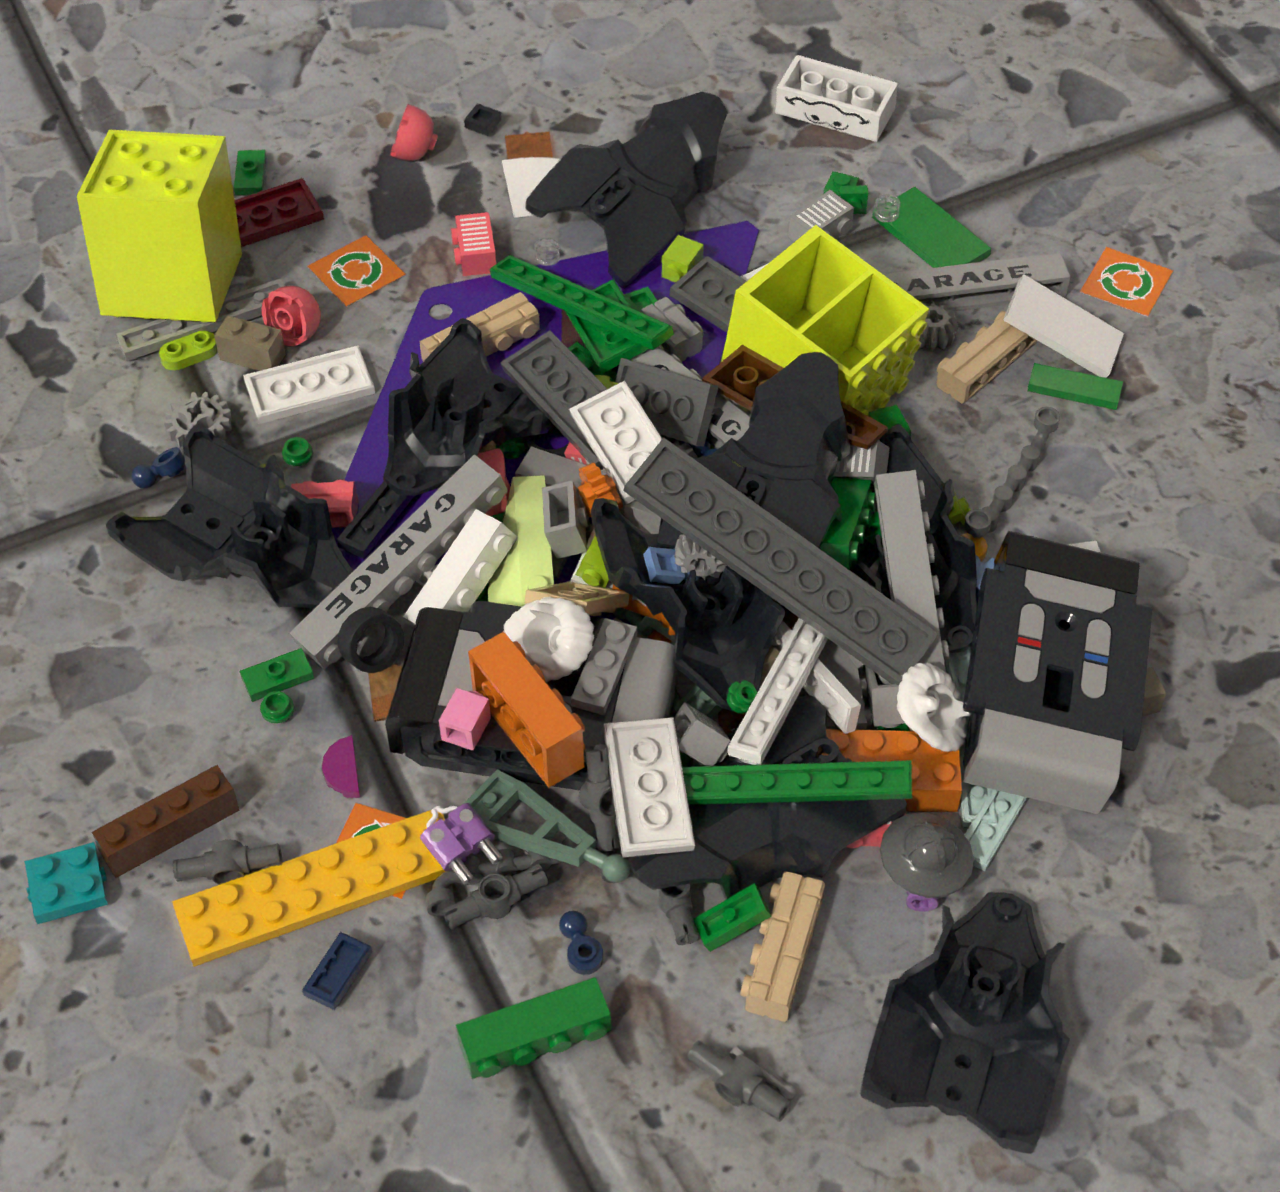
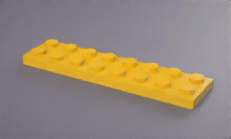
[172,810,445,967]

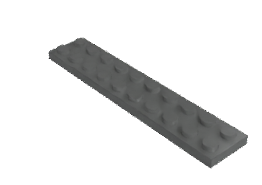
[623,438,938,685]

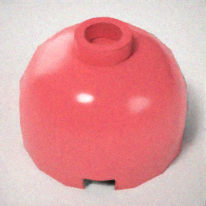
[390,103,438,162]
[262,286,321,346]

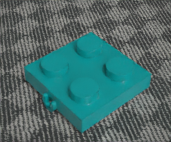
[25,842,108,925]

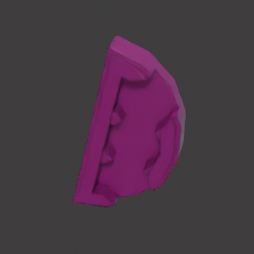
[322,735,360,798]

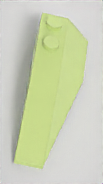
[488,475,554,607]

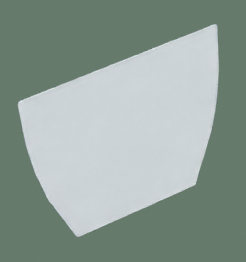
[502,157,560,218]

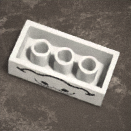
[775,55,898,142]

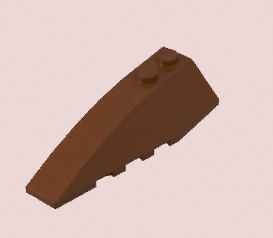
[702,344,888,450]

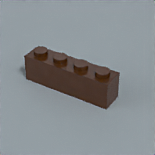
[92,765,240,878]

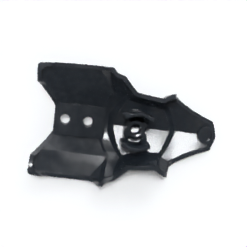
[525,91,728,288]
[383,318,553,495]
[657,352,851,549]
[850,424,977,653]
[106,425,353,608]
[590,498,785,712]
[629,695,907,900]
[860,892,1070,1154]

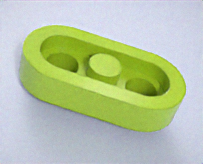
[159,331,218,371]

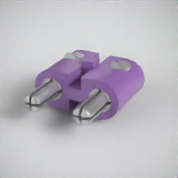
[420,803,502,884]

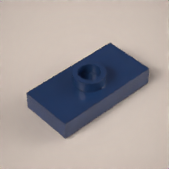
[302,932,372,1010]

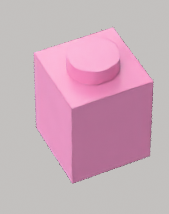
[439,688,491,751]

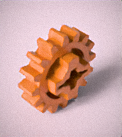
[578,463,623,517]

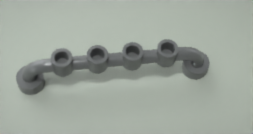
[964,407,1060,539]
[425,837,616,917]

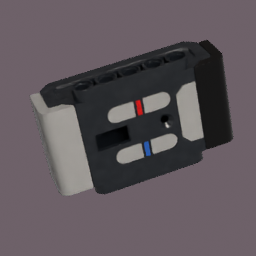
[963,531,1152,814]
[385,601,678,790]

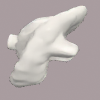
[503,597,594,682]
[897,663,971,752]

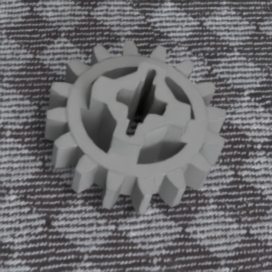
[164,392,232,447]

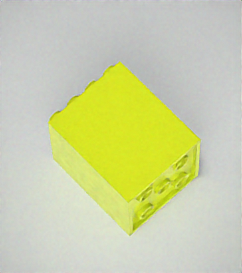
[77,130,242,323]
[721,225,929,416]

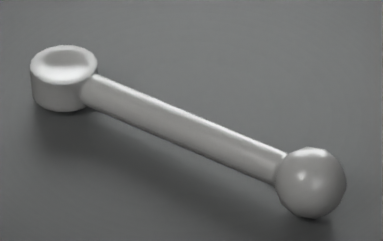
[729,1047,796,1100]

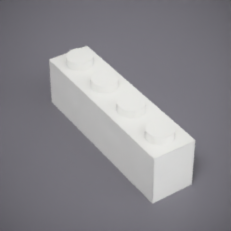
[403,509,518,638]

